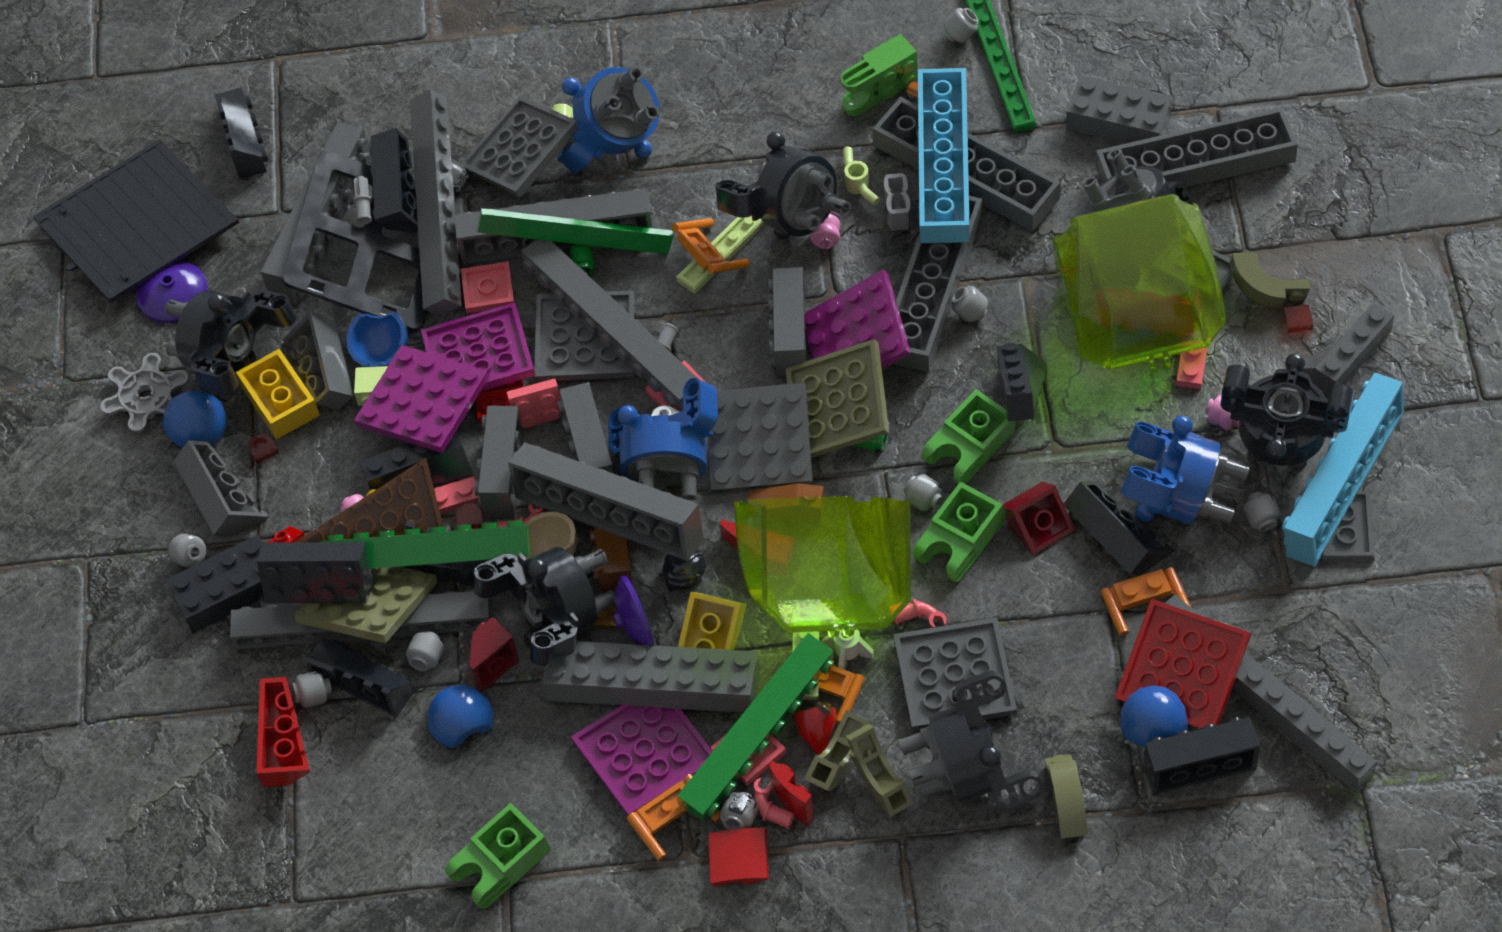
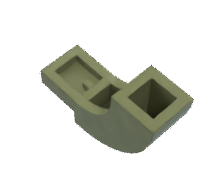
[1229,253,1310,308]
[804,710,872,791]
[846,723,913,817]
[1045,755,1088,839]

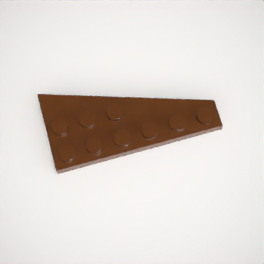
[294,458,443,543]

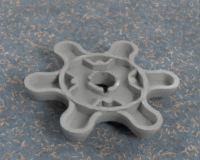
[100,353,189,433]

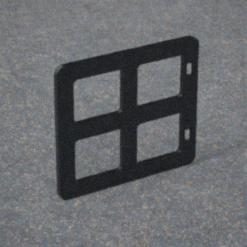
[282,150,455,331]

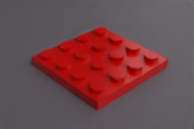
[1114,599,1252,729]

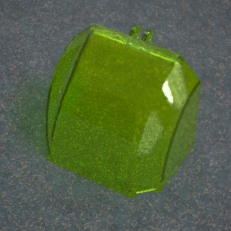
[1052,194,1226,373]
[734,496,911,638]

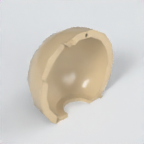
[524,511,578,559]

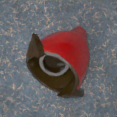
[792,702,837,755]

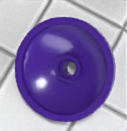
[136,261,208,323]
[612,575,655,646]

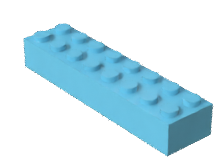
[918,68,969,243]
[1282,372,1404,567]

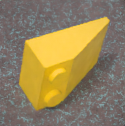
[678,592,747,650]

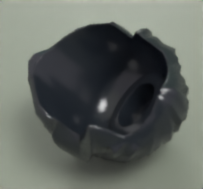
[662,548,707,591]

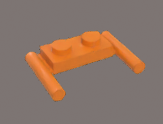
[672,218,750,274]
[1101,567,1191,637]
[818,666,865,724]
[626,774,720,861]

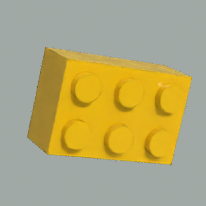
[236,349,320,440]

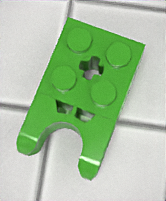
[841,34,918,116]
[922,389,1015,484]
[913,482,1006,582]
[445,803,552,908]

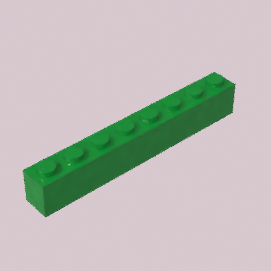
[320,520,532,569]
[677,633,834,822]

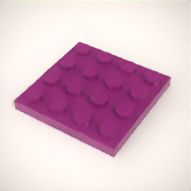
[804,270,911,369]
[421,302,536,392]
[354,345,489,453]
[571,704,713,816]

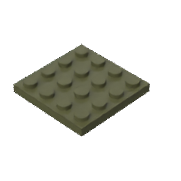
[786,339,889,458]
[294,566,437,643]

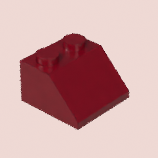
[1003,481,1075,555]
[469,617,519,692]

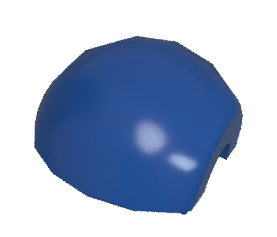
[346,312,408,367]
[163,391,227,447]
[426,684,495,748]
[1119,685,1188,747]

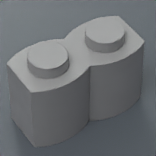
[884,173,911,231]

